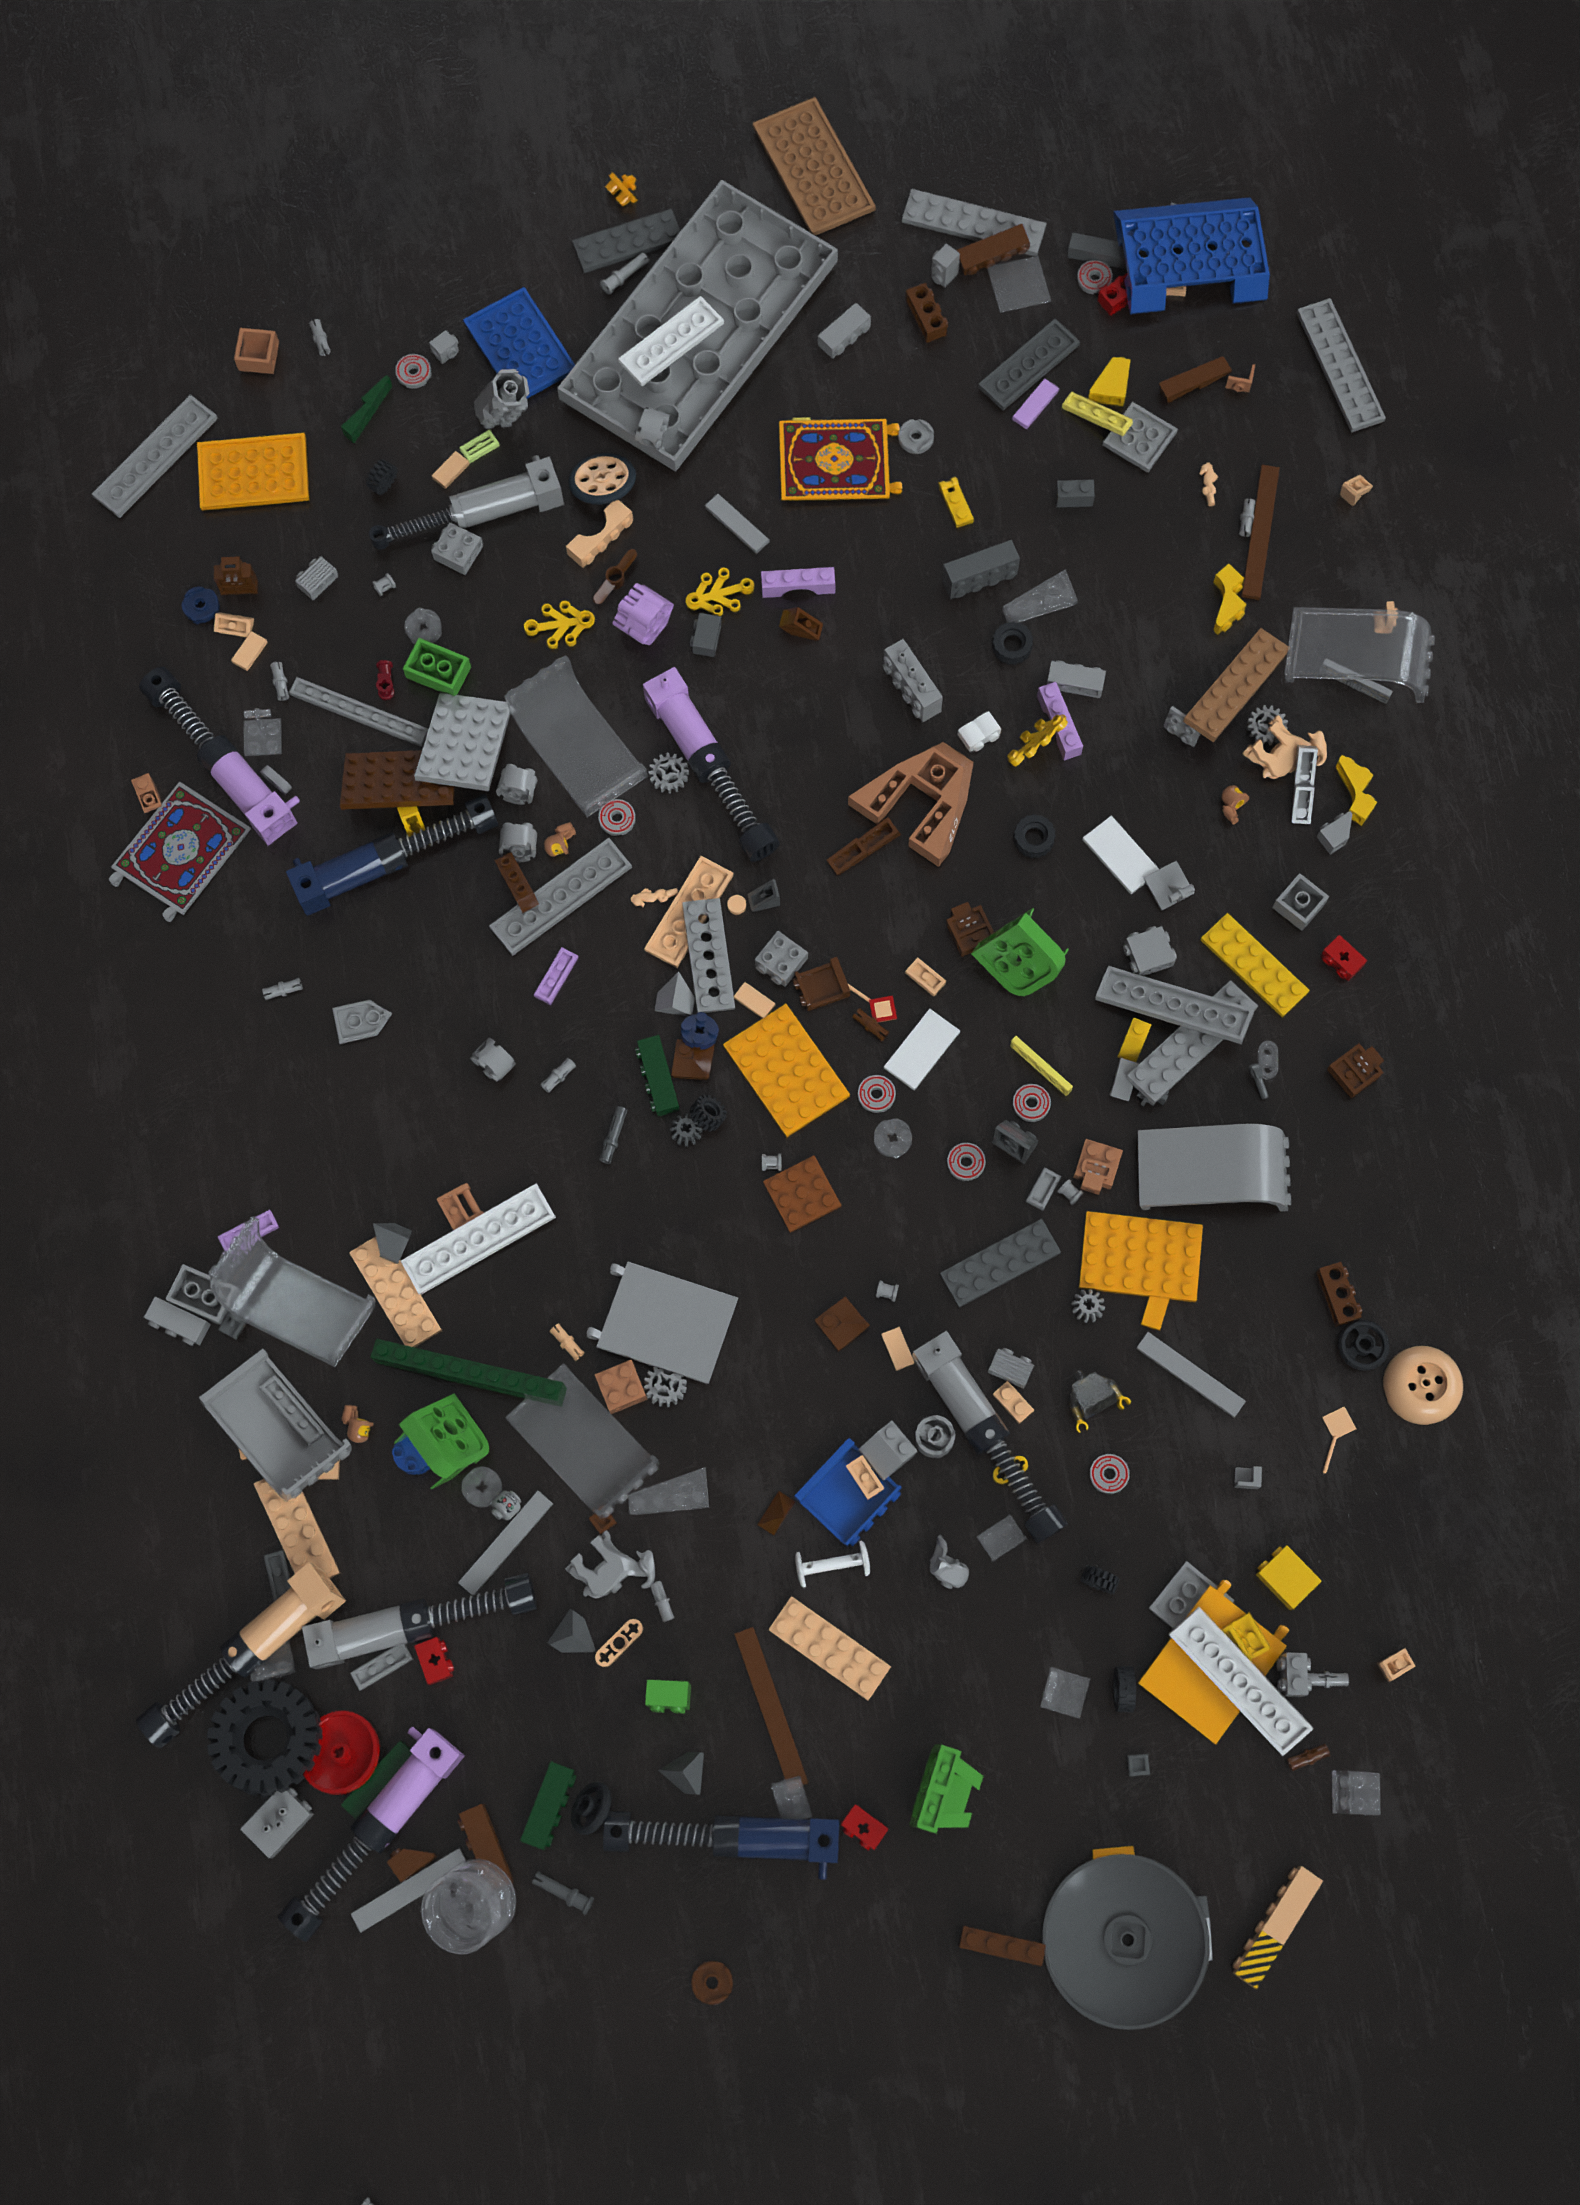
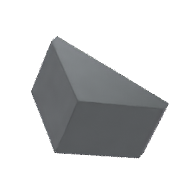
[747,879,780,912]

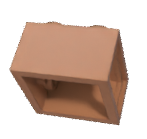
[234,328,279,374]
[595,1360,647,1414]

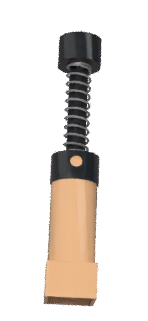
[136,1562,346,1748]

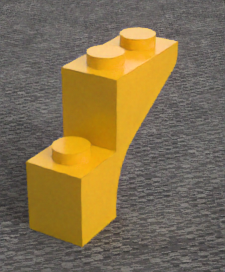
[1213,564,1247,635]
[1336,755,1377,826]

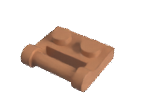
[437,1183,484,1230]

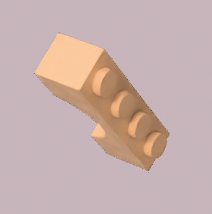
[566,500,633,568]

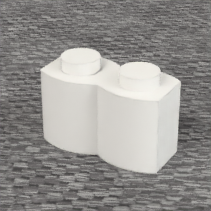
[958,711,1001,752]

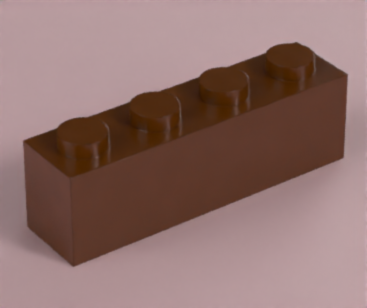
[956,223,1030,275]
[458,1804,514,1893]
[958,1925,1046,1966]

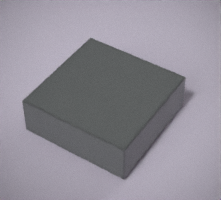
[1127,1754,1150,1776]

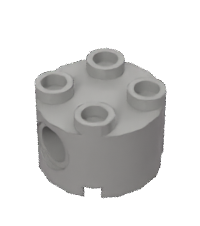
[635,406,670,450]
[496,764,538,805]
[499,823,537,862]
[470,1038,516,1082]
[915,1415,955,1458]

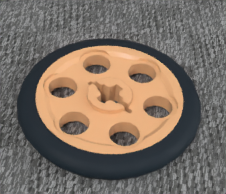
[568,453,636,504]

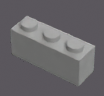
[818,303,871,359]
[1047,660,1106,698]
[144,1297,211,1346]

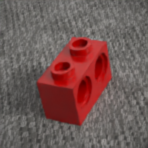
[1098,273,1128,316]

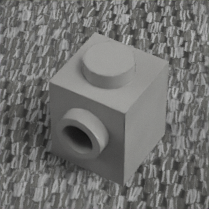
[429,330,459,364]

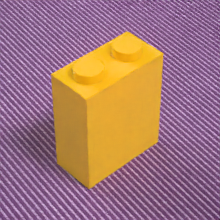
[1256,1546,1321,1610]

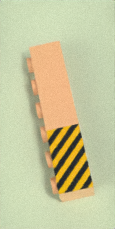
[1232,1866,1323,1989]

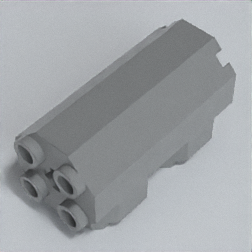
[474,369,529,429]

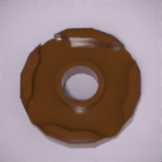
[691,1961,733,2005]

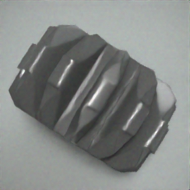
[670,1113,703,1147]

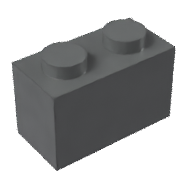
[1056,480,1095,507]
[690,613,722,657]

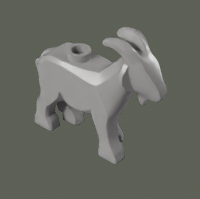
[565,1530,655,1599]

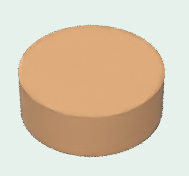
[727,895,746,915]

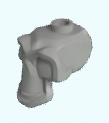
[929,1535,969,1589]

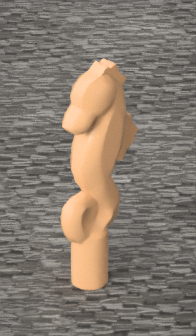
[1199,463,1218,506]
[631,888,678,907]

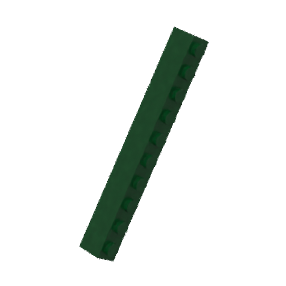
[371,1339,567,1407]

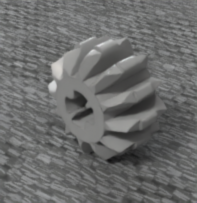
[1071,1289,1105,1323]

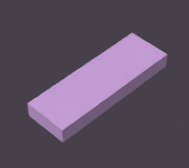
[1012,379,1059,429]
[534,947,579,1005]
[217,1210,279,1254]

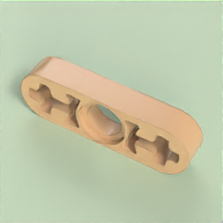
[595,1619,643,1667]

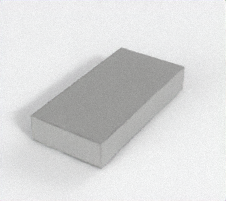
[1026,1167,1061,1211]

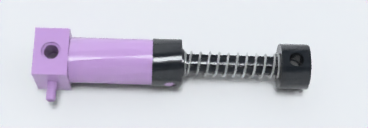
[139,667,300,846]
[643,667,780,862]
[277,1727,464,1942]

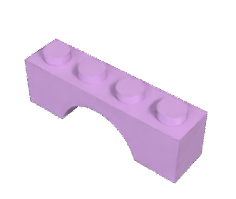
[761,567,835,598]
[1037,682,1083,760]

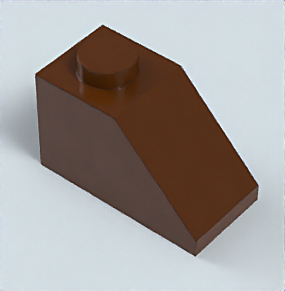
[779,607,823,641]
[387,1848,438,1882]

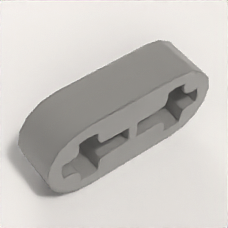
[260,765,292,795]

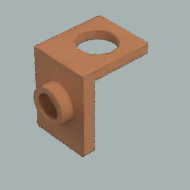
[1225,364,1255,392]

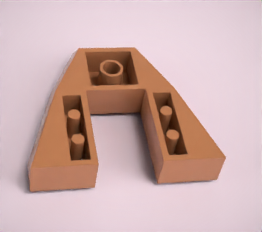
[848,742,973,867]

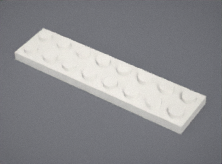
[401,1183,556,1295]
[1169,1607,1313,1756]

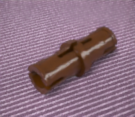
[852,1008,889,1041]
[1287,1743,1330,1771]

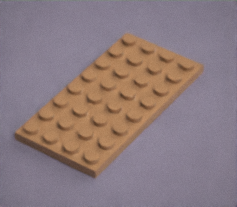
[753,97,875,236]

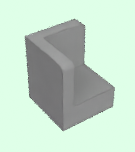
[1234,1466,1262,1489]

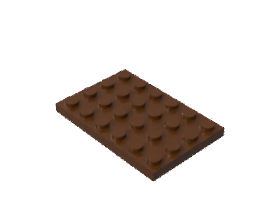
[340,750,455,810]

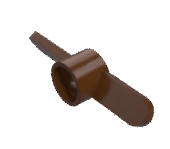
[592,549,637,604]

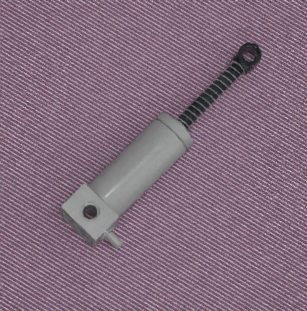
[369,455,564,550]

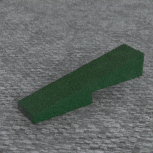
[341,375,392,444]
[341,1740,412,1819]

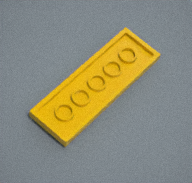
[1200,913,1310,1018]

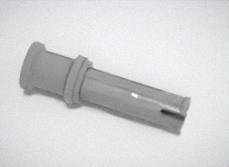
[600,253,649,294]

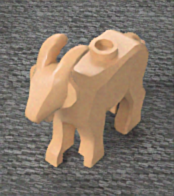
[1242,715,1327,779]

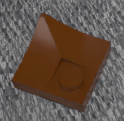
[671,1039,715,1080]
[815,1296,870,1352]

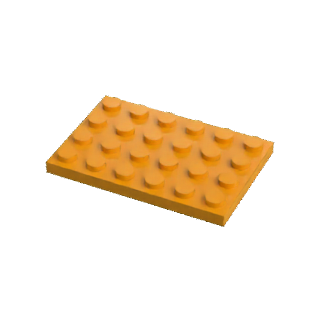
[197,433,309,510]
[723,1004,850,1138]
[1079,1211,1203,1302]

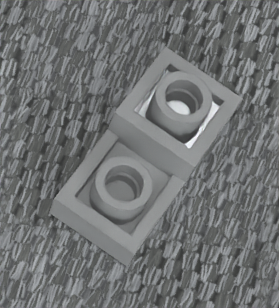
[1109,1057,1139,1101]

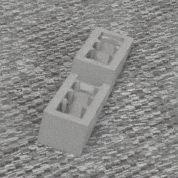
[1291,745,1318,824]

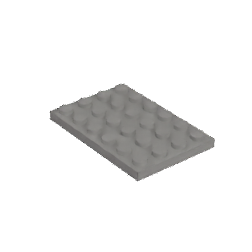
[415,692,512,791]

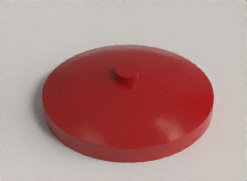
[303,1711,380,1795]

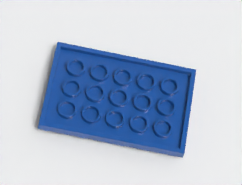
[463,287,575,398]

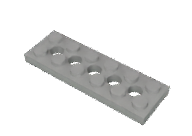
[682,898,735,1013]

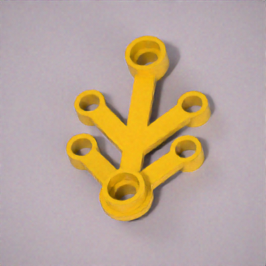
[686,568,754,616]
[524,601,595,649]
[1007,714,1068,767]

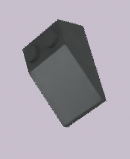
[992,1120,1038,1164]

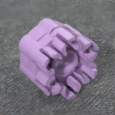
[612,583,674,645]

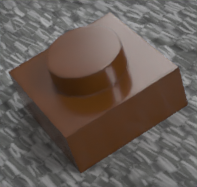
[589,1507,617,1535]

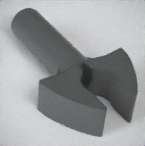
[1249,1063,1269,1099]

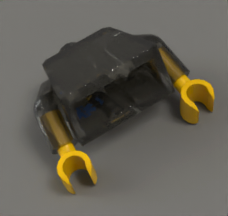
[1069,1370,1131,1433]

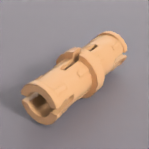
[550,1323,585,1361]

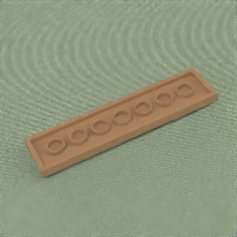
[1183,628,1291,742]

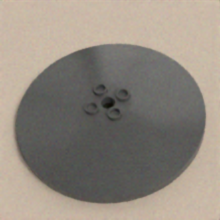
[1043,1854,1210,2030]

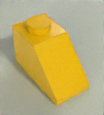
[1117,1018,1151,1062]

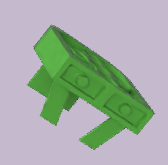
[971,908,1069,996]
[394,1394,489,1490]
[910,1745,983,1833]

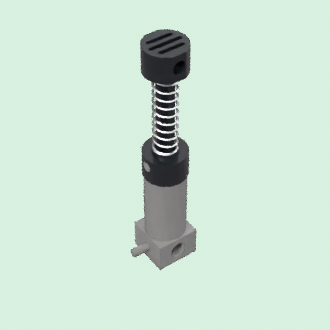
[912,1331,1068,1545]
[302,1573,537,1670]

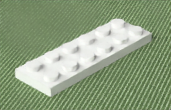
[618,296,724,386]

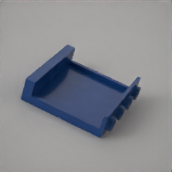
[794,1438,902,1547]

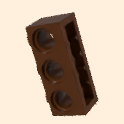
[905,283,948,343]
[495,852,539,913]
[1316,1262,1362,1327]

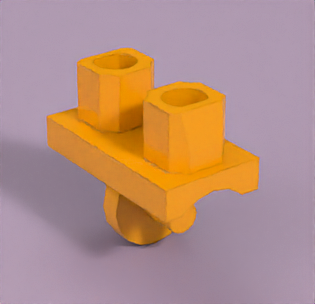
[605,172,637,206]

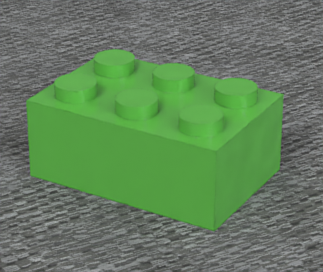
[403,638,471,696]
[646,1680,691,1713]

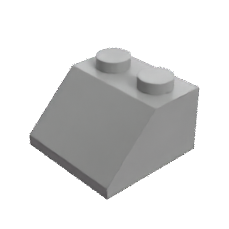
[858,1421,917,1481]

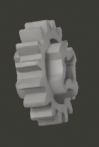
[1247,705,1288,746]
[649,753,689,793]
[644,1367,687,1407]

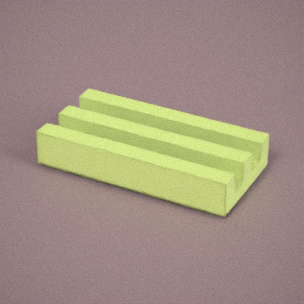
[459,430,500,463]

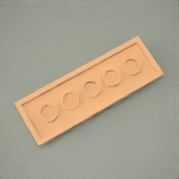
[644,856,734,968]
[349,1237,442,1348]
[254,1479,340,1578]
[769,1596,891,1700]

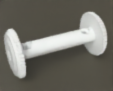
[795,1541,870,1587]

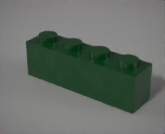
[635,1035,680,1117]
[520,1762,577,1850]

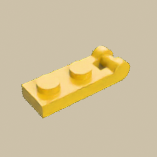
[938,477,974,528]

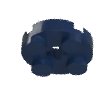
[182,586,220,624]
[680,1012,719,1049]

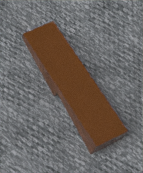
[1159,356,1232,403]
[827,817,901,875]

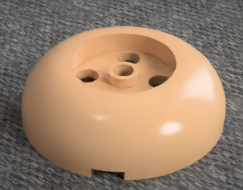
[1383,1346,1463,1425]

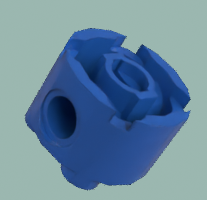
[392,1437,430,1475]

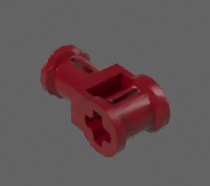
[376,660,395,700]

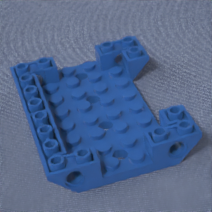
[1113,198,1270,314]

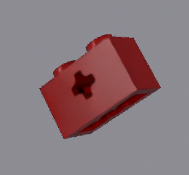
[1321,935,1367,981]
[414,1637,454,1685]
[841,1804,889,1851]

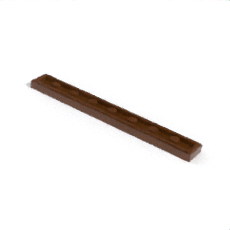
[1242,465,1280,600]
[735,1627,808,1790]

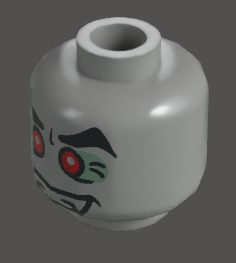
[491,1491,521,1520]

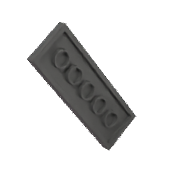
[572,209,681,273]
[978,319,1080,410]
[940,1219,1061,1308]

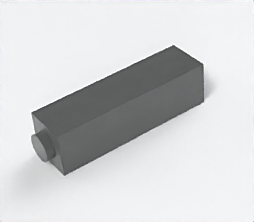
[1067,233,1127,270]

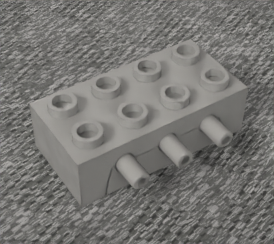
[883,639,943,723]

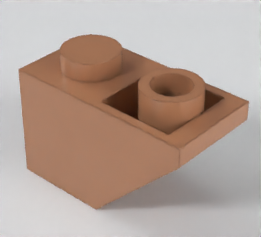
[131,773,162,813]

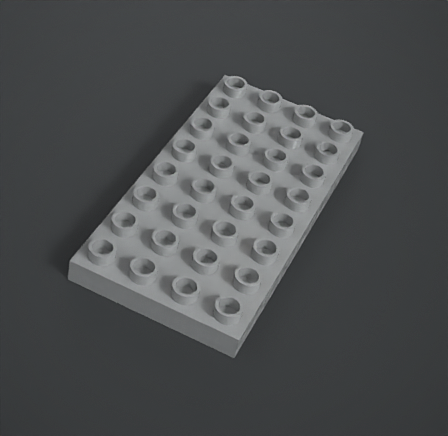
[557,180,838,471]

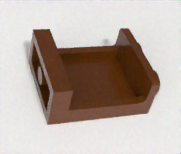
[792,957,850,1011]

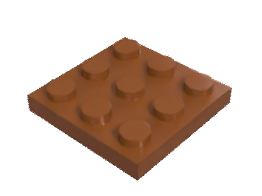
[763,1155,841,1233]

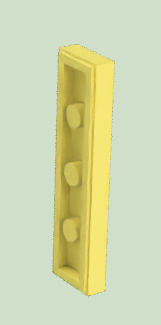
[1062,392,1133,436]
[1010,1036,1073,1096]

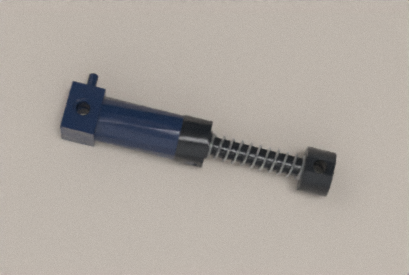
[286,793,499,916]
[603,1811,839,1880]

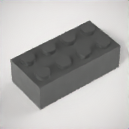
[942,540,1020,599]

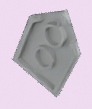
[332,1000,392,1044]

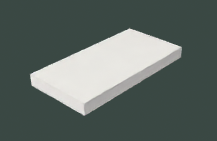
[1082,816,1159,894]
[884,1009,960,1091]

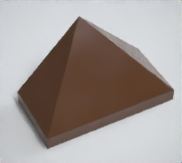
[757,1491,795,1535]

